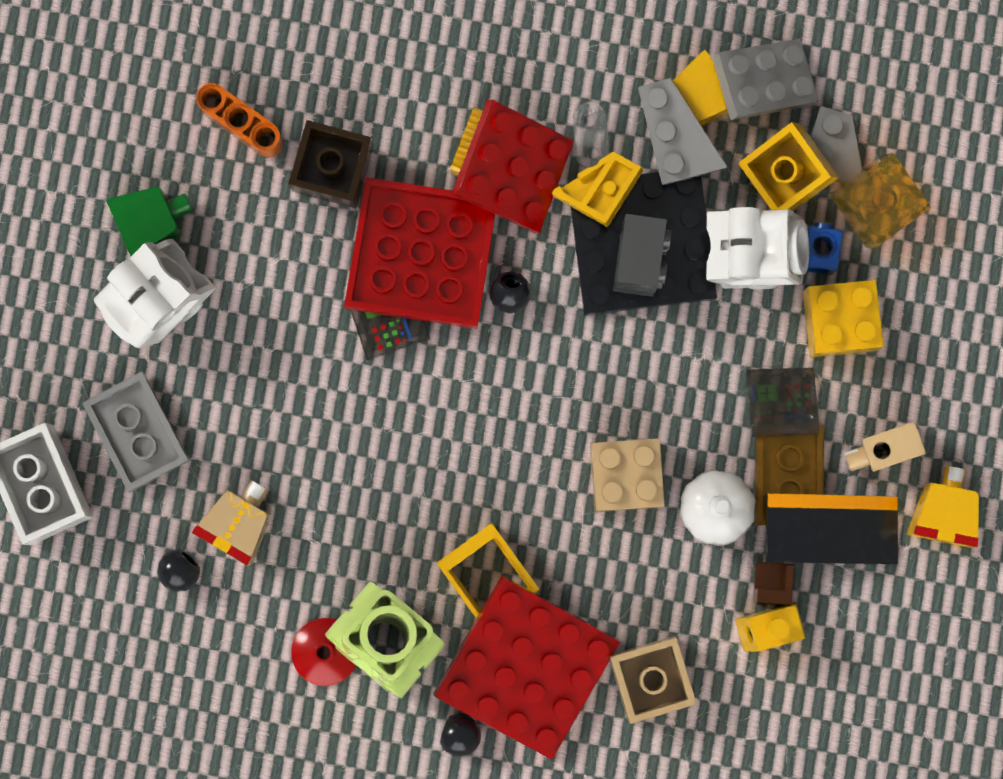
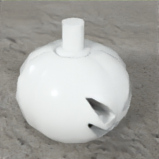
[680,470,756,546]

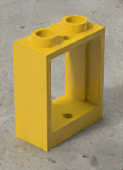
[437,523,540,618]

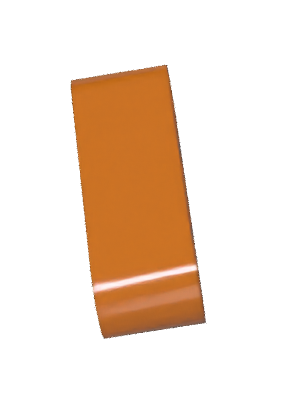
[196,83,283,158]

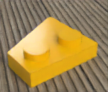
[552,152,643,227]

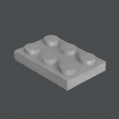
[712,39,819,120]
[82,371,190,493]

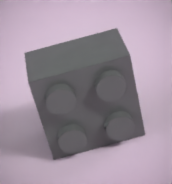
[613,214,672,297]

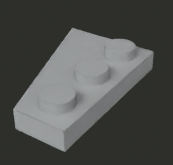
[638,78,728,186]

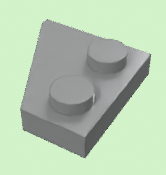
[810,106,864,189]

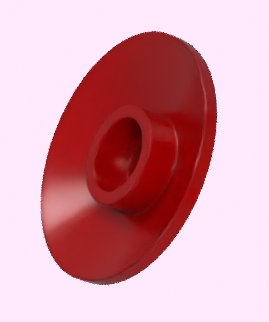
[291,618,356,686]

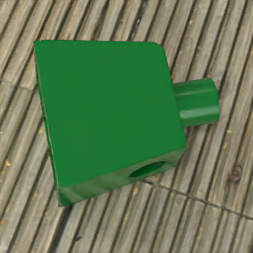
[106,187,193,257]

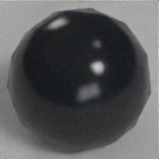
[489,271,531,314]
[157,549,200,592]
[440,714,481,757]

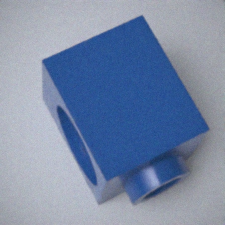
[807,222,843,275]

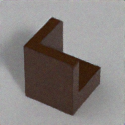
[753,562,794,605]

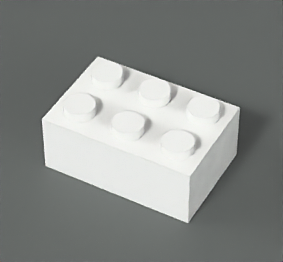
[0,423,93,545]

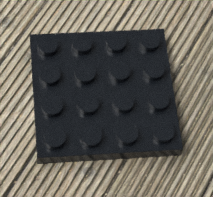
[568,172,717,316]

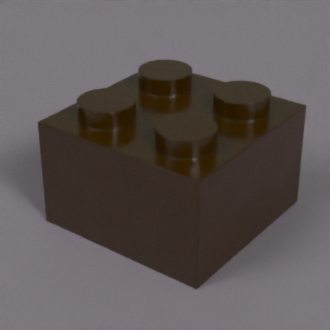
[288,120,374,209]

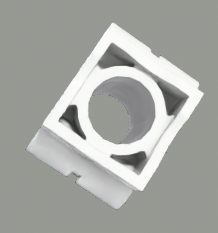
[706,207,809,289]
[94,239,216,348]

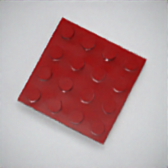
[344,177,495,329]
[433,575,620,760]

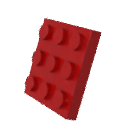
[451,100,574,233]

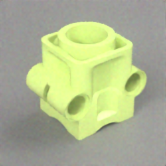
[325,582,445,699]

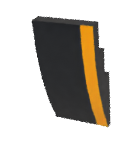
[766,494,898,564]

